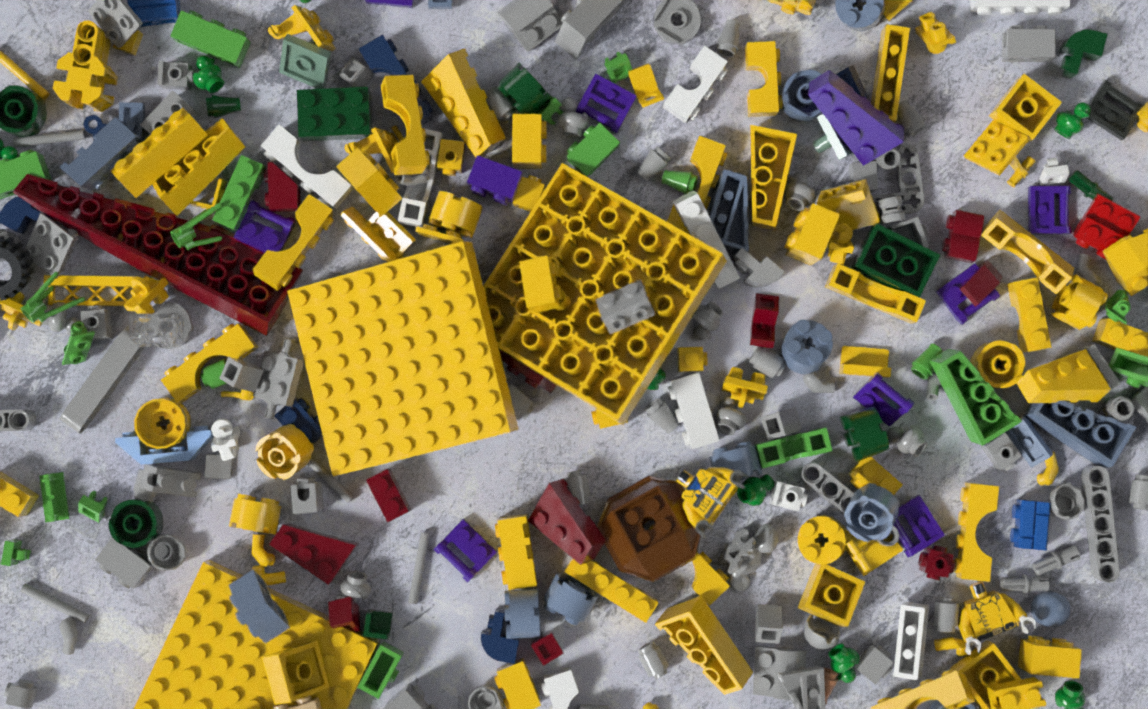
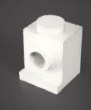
[769,481,808,511]

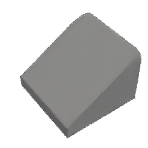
[338,56,374,87]
[204,454,233,479]

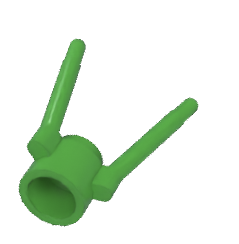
[171,203,222,250]
[20,271,85,323]

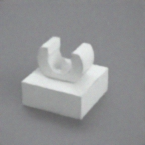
[1039,158,1069,186]

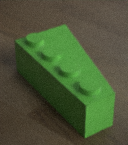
[929,349,1022,446]

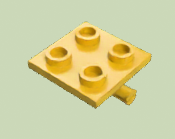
[268,5,336,51]
[964,120,1035,188]
[345,127,398,173]
[846,529,903,576]

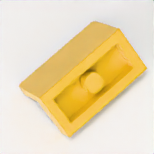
[839,346,891,378]

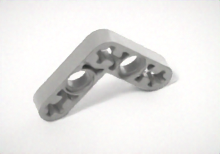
[872,144,924,217]

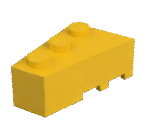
[1017,349,1111,403]
[495,513,537,590]

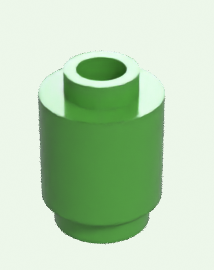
[201,359,227,389]

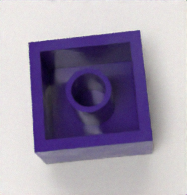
[467,155,523,206]

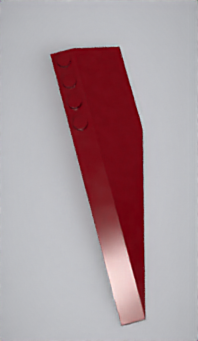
[13,174,303,336]

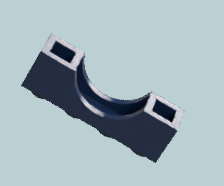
[358,34,433,128]

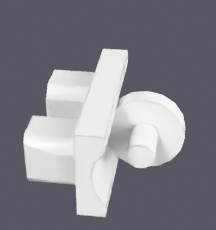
[211,418,240,461]

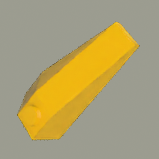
[1103,229,1148,296]

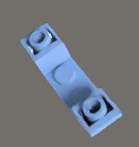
[115,425,214,465]

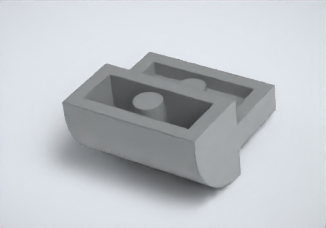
[497,0,563,52]
[731,248,785,288]
[753,646,807,700]

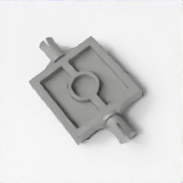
[253,338,304,419]

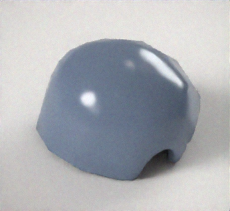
[1031,590,1071,628]

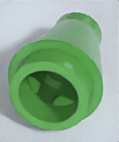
[661,170,698,194]
[911,343,943,380]

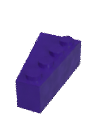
[808,70,904,166]

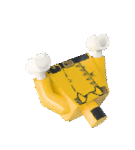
[958,581,1036,655]

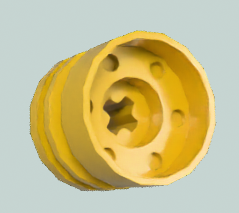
[134,398,191,449]

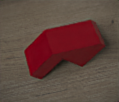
[960,259,1003,307]
[750,293,779,348]

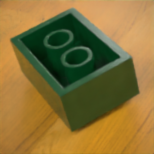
[297,87,373,142]
[851,223,940,298]

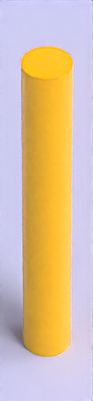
[0,50,50,100]

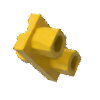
[915,12,956,54]
[827,223,854,264]
[123,276,169,318]
[0,292,44,331]
[721,367,768,408]

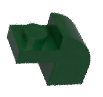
[1059,29,1108,79]

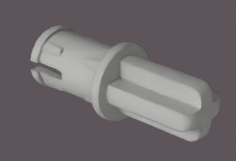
[1032,545,1081,575]
[1000,574,1050,593]

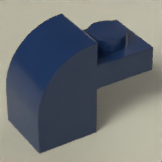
[0,197,58,234]
[481,609,519,664]

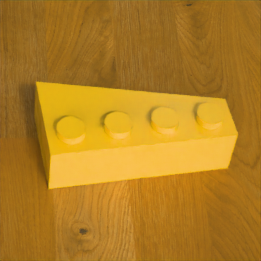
[421,48,506,157]
[152,118,245,216]
[750,125,797,231]
[654,596,753,695]

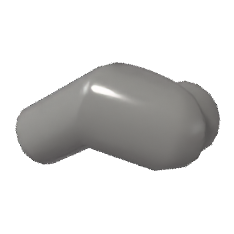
[803,371,835,393]
[926,373,941,400]

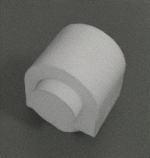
[4,680,38,708]

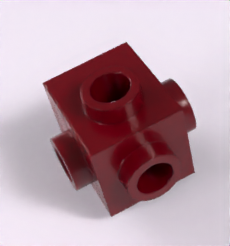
[918,545,955,581]

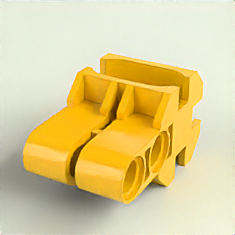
[53,20,118,113]

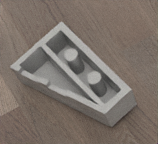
[555,0,625,59]

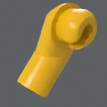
[1037,451,1059,486]

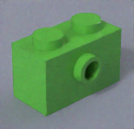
[1109,348,1148,388]
[357,641,404,699]

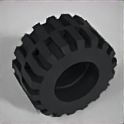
[0,236,34,301]

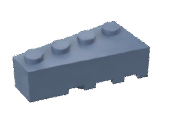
[1023,401,1136,468]

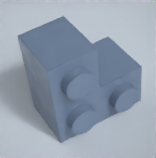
[229,569,290,643]

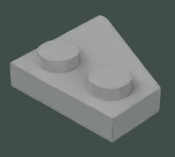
[778,666,825,709]

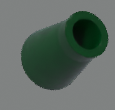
[206,95,241,118]

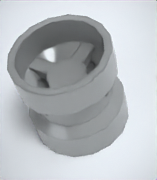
[878,196,906,225]

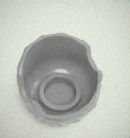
[1048,482,1085,520]
[147,534,186,571]
[804,614,841,649]
[468,685,504,709]

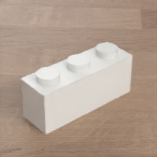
[668,373,720,449]
[893,602,929,680]

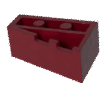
[269,523,359,585]

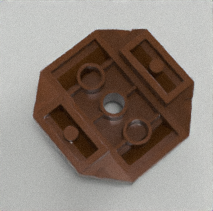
[597,476,701,582]

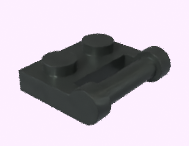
[1087,79,1145,141]

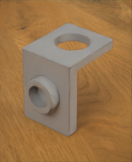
[887,217,929,248]

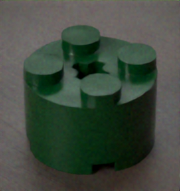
[497,62,552,114]
[0,85,47,137]
[840,406,889,462]
[108,498,163,548]

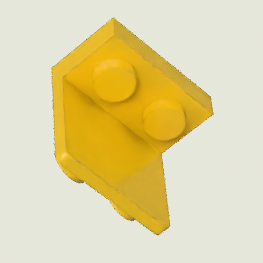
[817,179,880,230]
[415,224,464,244]
[847,457,903,496]

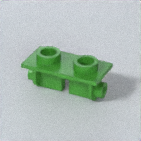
[1104,290,1131,324]
[62,321,95,365]
[39,472,70,522]

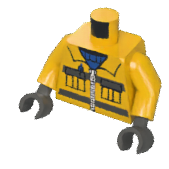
[676,467,749,538]

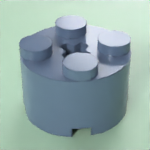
[835,0,885,31]
[781,70,822,122]
[781,319,833,374]
[709,441,763,480]
[844,483,899,542]
[543,572,599,626]
[505,589,540,639]

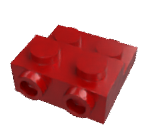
[1072,193,1141,259]

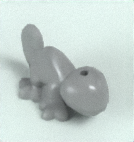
[718,524,778,591]

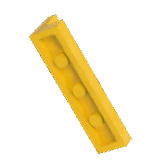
[43,275,142,306]

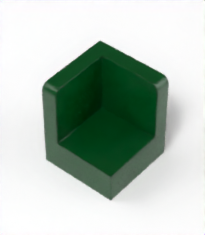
[363,609,393,639]

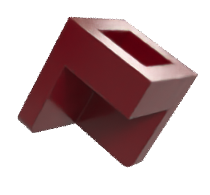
[328,596,361,632]
[531,630,564,666]

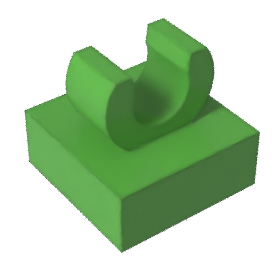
[604,52,632,84]
[535,96,563,125]
[78,491,107,523]
[1,539,31,566]

